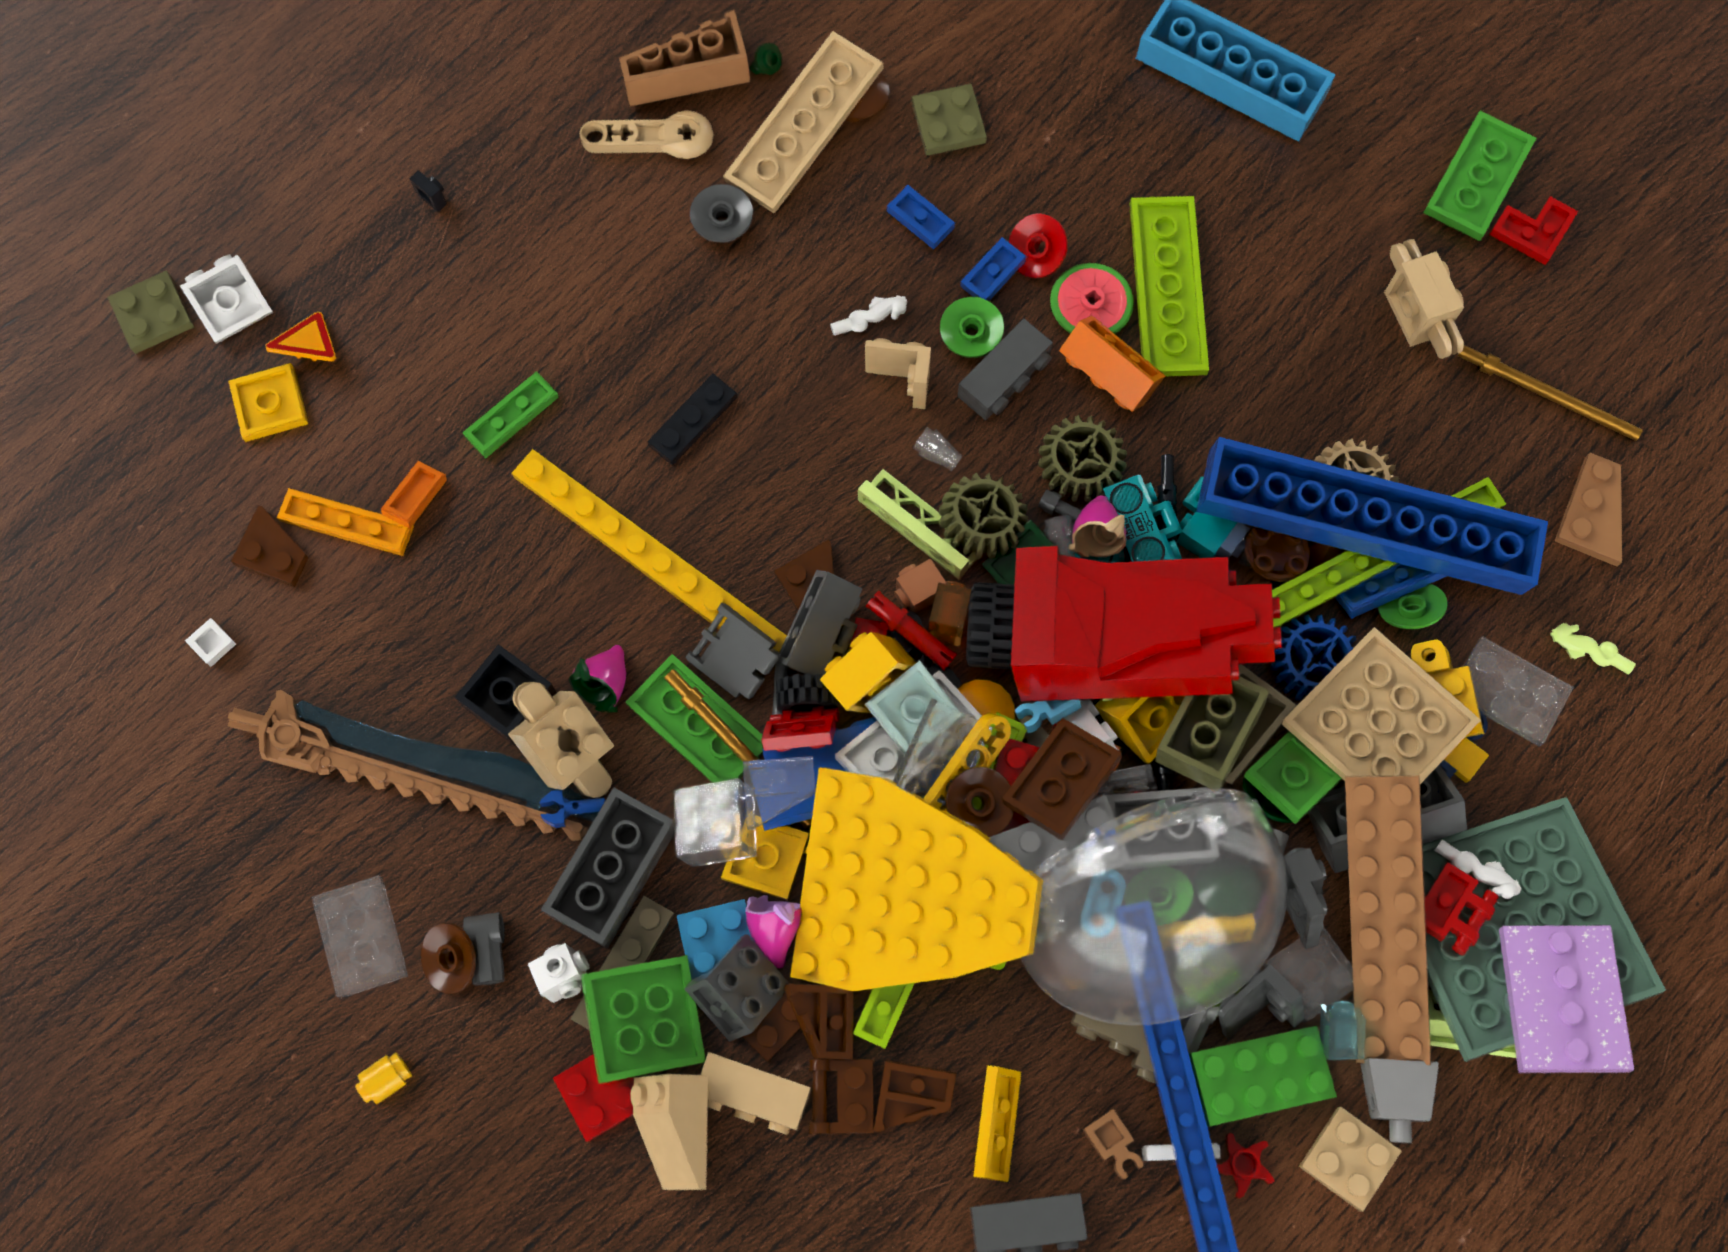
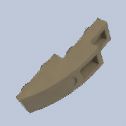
[1070,1008,1157,1084]

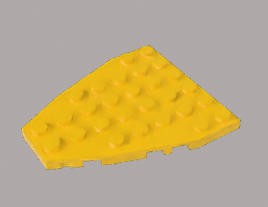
[790,767,1043,991]

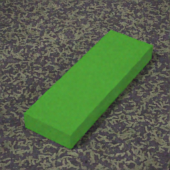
[462,371,559,459]

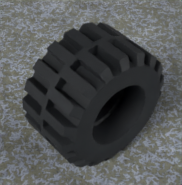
[966,582,1015,670]

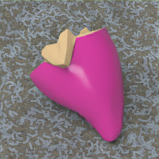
[1068,495,1126,557]

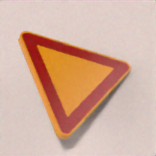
[265,312,336,362]

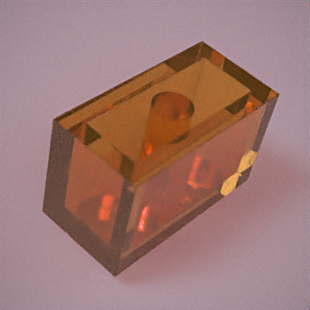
[928,581,972,647]

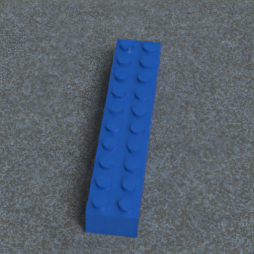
[1196,437,1548,595]

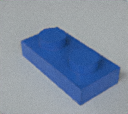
[887,185,955,250]
[960,237,1026,301]

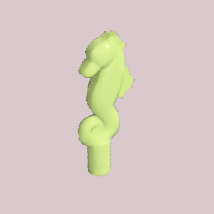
[1550,623,1636,675]

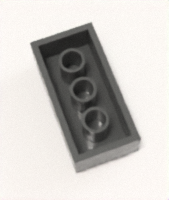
[541,787,678,949]

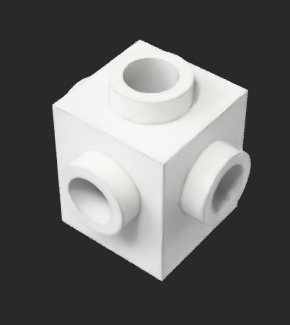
[528,943,590,1003]

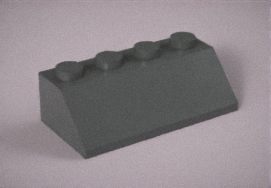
[1308,764,1467,873]

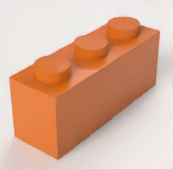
[1059,316,1165,412]

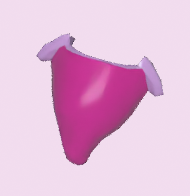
[746,895,801,969]

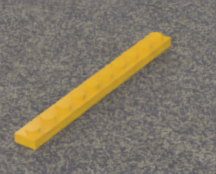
[512,449,787,652]

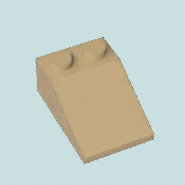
[631,1074,708,1190]

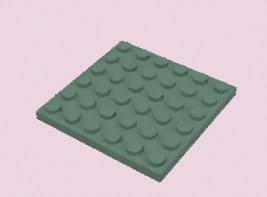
[1423,797,1666,1062]

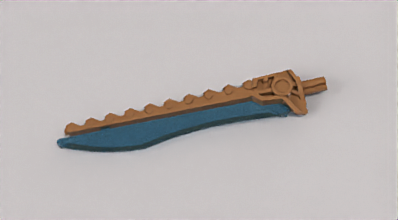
[227,690,599,841]

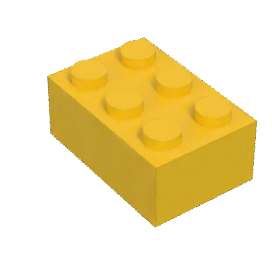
[820,632,916,713]

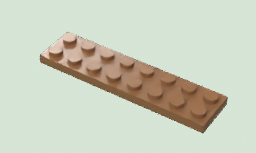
[1345,775,1431,1066]

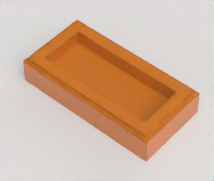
[381,461,447,529]

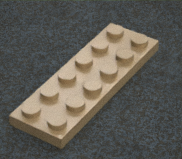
[723,31,884,214]

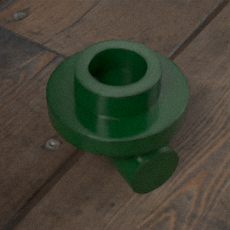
[749,43,782,75]

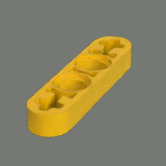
[924,713,1011,812]

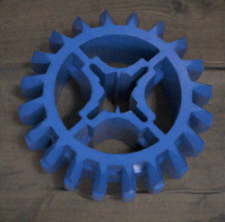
[1270,614,1356,701]

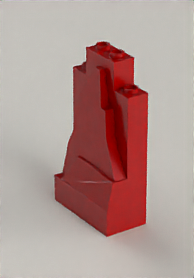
[1011,546,1282,701]

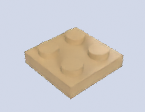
[1299,1107,1402,1212]

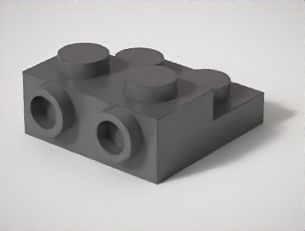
[1278,848,1328,949]

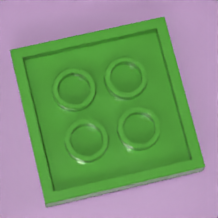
[581,955,706,1084]

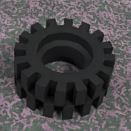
[776,674,838,713]

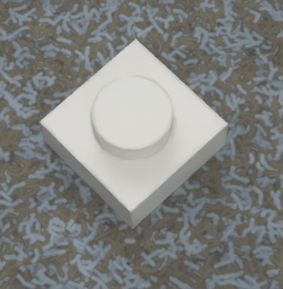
[185,618,236,667]

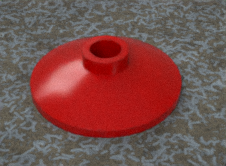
[1009,214,1068,278]

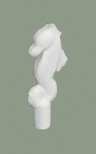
[830,295,907,336]
[1434,839,1521,899]

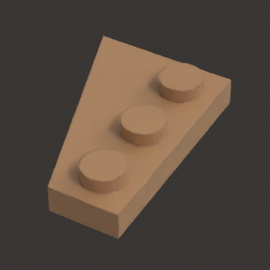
[1555,453,1622,566]

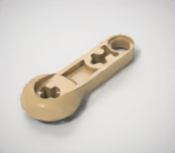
[580,110,714,159]

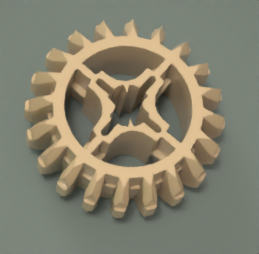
[1314,439,1399,483]

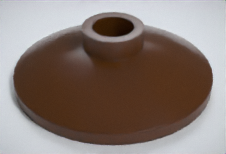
[946,767,1014,837]
[421,923,476,994]

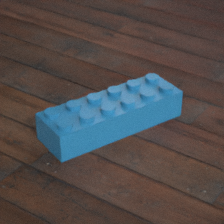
[1136,0,1336,142]

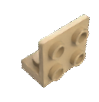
[865,338,931,409]

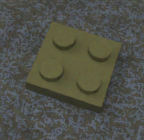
[912,84,987,156]
[108,270,194,354]

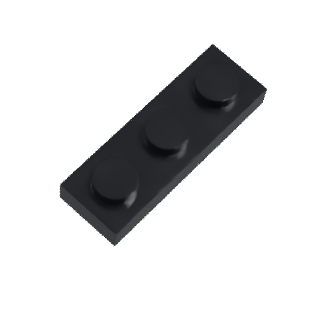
[647,373,738,466]

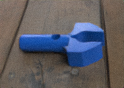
[540,790,606,828]

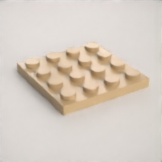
[1282,627,1481,784]

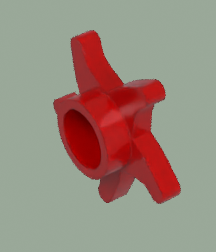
[1217,1133,1274,1199]

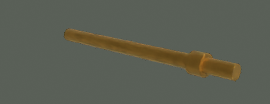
[1457,345,1643,441]
[664,669,812,828]

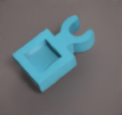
[1015,699,1082,733]

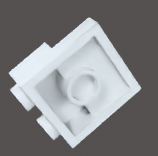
[180,254,273,344]

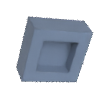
[1215,522,1250,560]

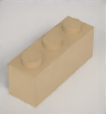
[701,1052,812,1135]

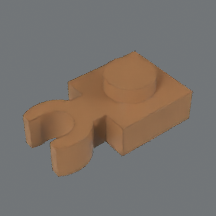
[1082,1109,1143,1179]

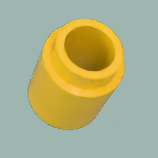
[355,1052,412,1105]

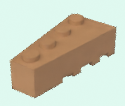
[619,10,750,107]

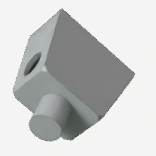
[1361,1058,1438,1143]

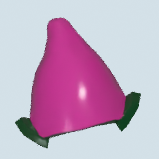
[569,645,627,713]

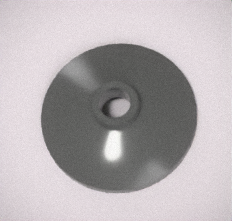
[690,184,753,243]

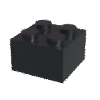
[455,644,557,746]

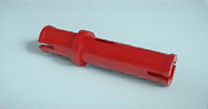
[865,590,957,671]

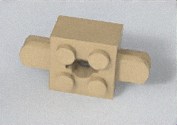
[1384,239,1464,359]
[508,682,614,798]

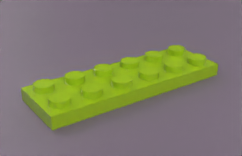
[1130,196,1209,376]

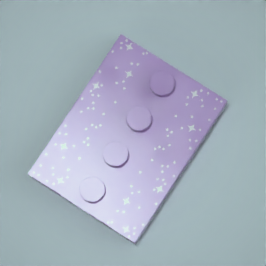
[1499,926,1634,1073]

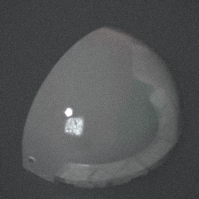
[1020,789,1288,1025]

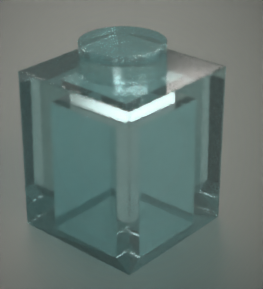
[1320,1001,1366,1060]

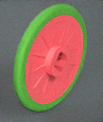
[1050,263,1134,334]

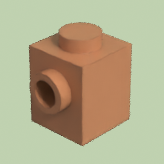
[894,558,948,613]

